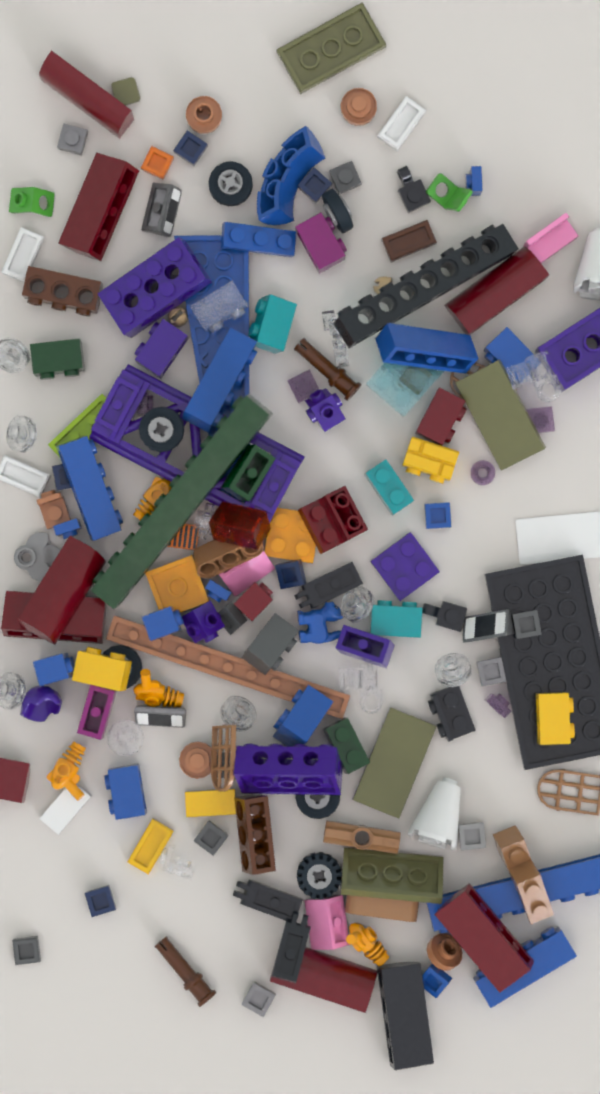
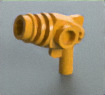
[133,477,172,520]
[133,669,184,708]
[46,741,86,801]
[346,923,390,966]

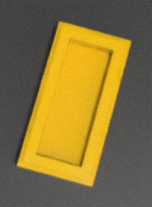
[185,789,236,817]
[127,818,174,875]

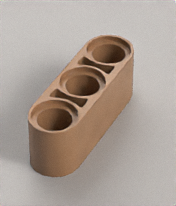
[193,525,264,578]
[345,895,419,922]

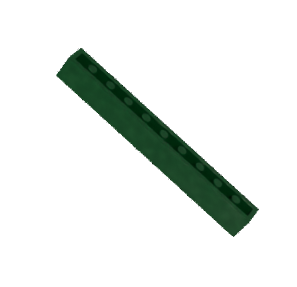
[91,394,273,609]

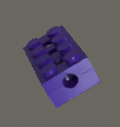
[98,237,212,338]
[535,308,600,393]
[234,743,343,795]

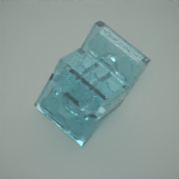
[366,363,445,417]

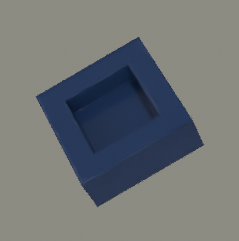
[173,130,208,166]
[297,167,332,203]
[52,464,71,491]
[275,559,307,589]
[84,885,117,917]

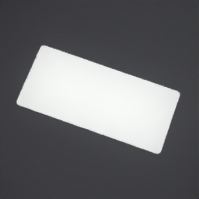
[515,511,600,565]

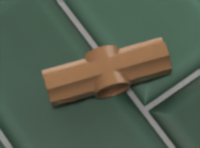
[323,820,401,854]

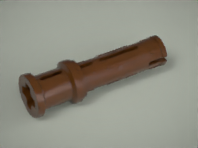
[294,338,362,401]
[154,936,217,1007]

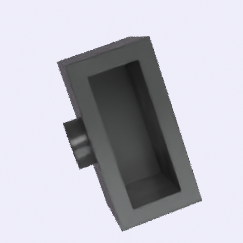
[241,613,299,675]

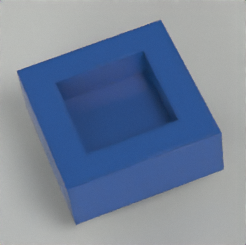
[465,166,483,196]
[424,502,451,529]
[53,518,82,539]
[205,580,232,603]
[422,964,452,998]

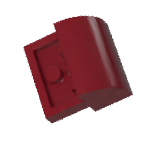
[298,486,368,554]

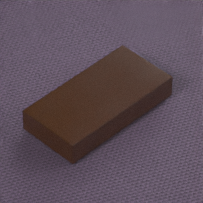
[381,220,437,262]

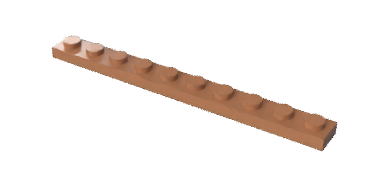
[106,615,350,719]

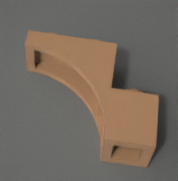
[493,825,554,924]

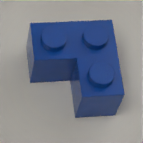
[273,685,333,747]

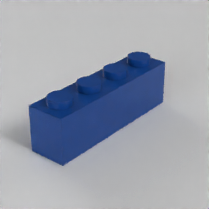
[375,323,479,374]
[182,327,257,432]
[56,436,123,541]
[473,927,577,1008]

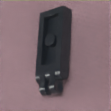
[294,562,363,609]
[233,880,303,921]
[271,911,311,983]

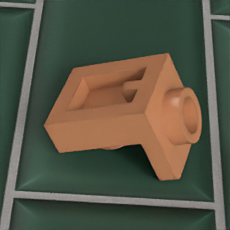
[36,490,71,530]

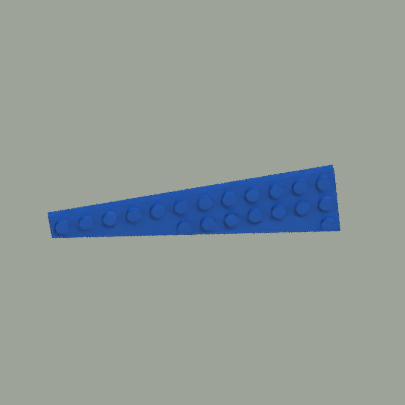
[174,235,251,533]

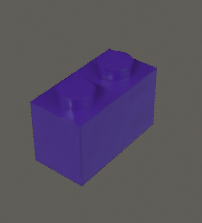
[134,319,189,379]
[335,625,395,669]

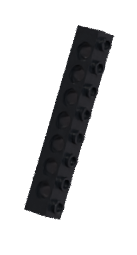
[333,224,519,349]

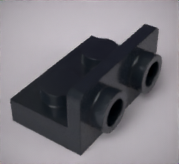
[428,684,476,742]

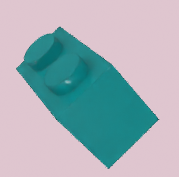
[248,294,297,354]
[365,459,414,516]
[370,600,422,638]

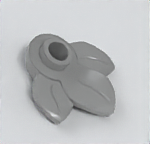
[14,532,60,581]

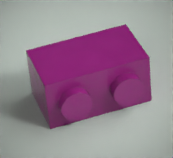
[295,212,347,274]
[77,685,117,740]

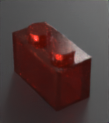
[208,502,271,550]

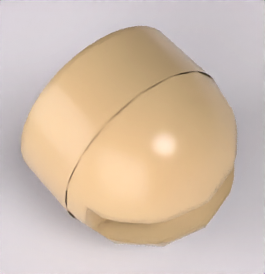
[373,276,393,294]
[168,306,188,327]

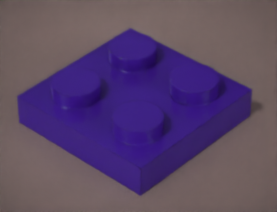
[370,532,440,601]

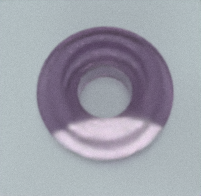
[470,460,495,485]

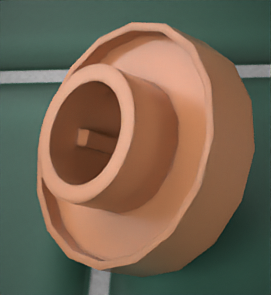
[341,88,377,126]
[186,96,222,134]
[179,741,212,779]
[427,933,463,971]

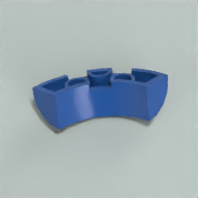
[257,126,325,225]

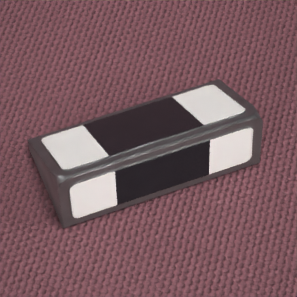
[141,182,182,237]
[463,609,515,643]
[134,706,186,728]

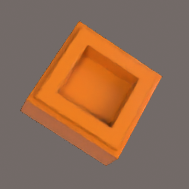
[141,146,174,180]

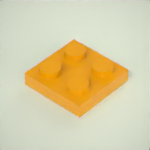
[265,508,316,564]
[145,555,209,613]

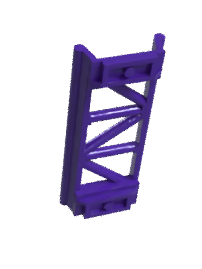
[89,364,305,531]

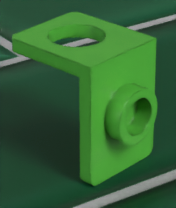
[426,173,473,212]
[9,187,55,217]

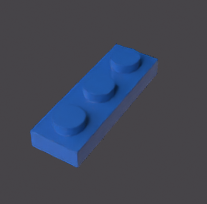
[221,222,296,257]

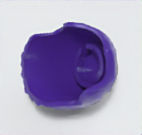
[20,685,62,722]

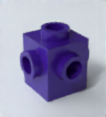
[305,388,346,432]
[182,601,225,643]

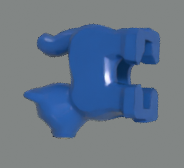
[297,601,343,644]

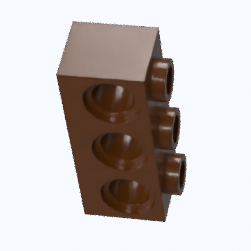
[22,266,103,317]
[234,794,276,875]

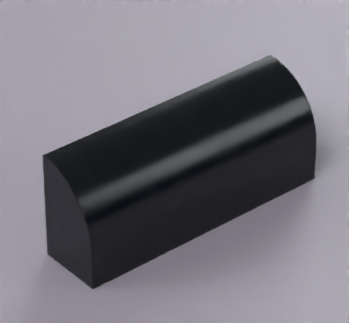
[377,962,434,1070]

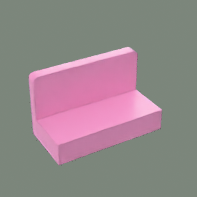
[523,213,578,263]
[219,551,275,596]
[305,895,350,950]

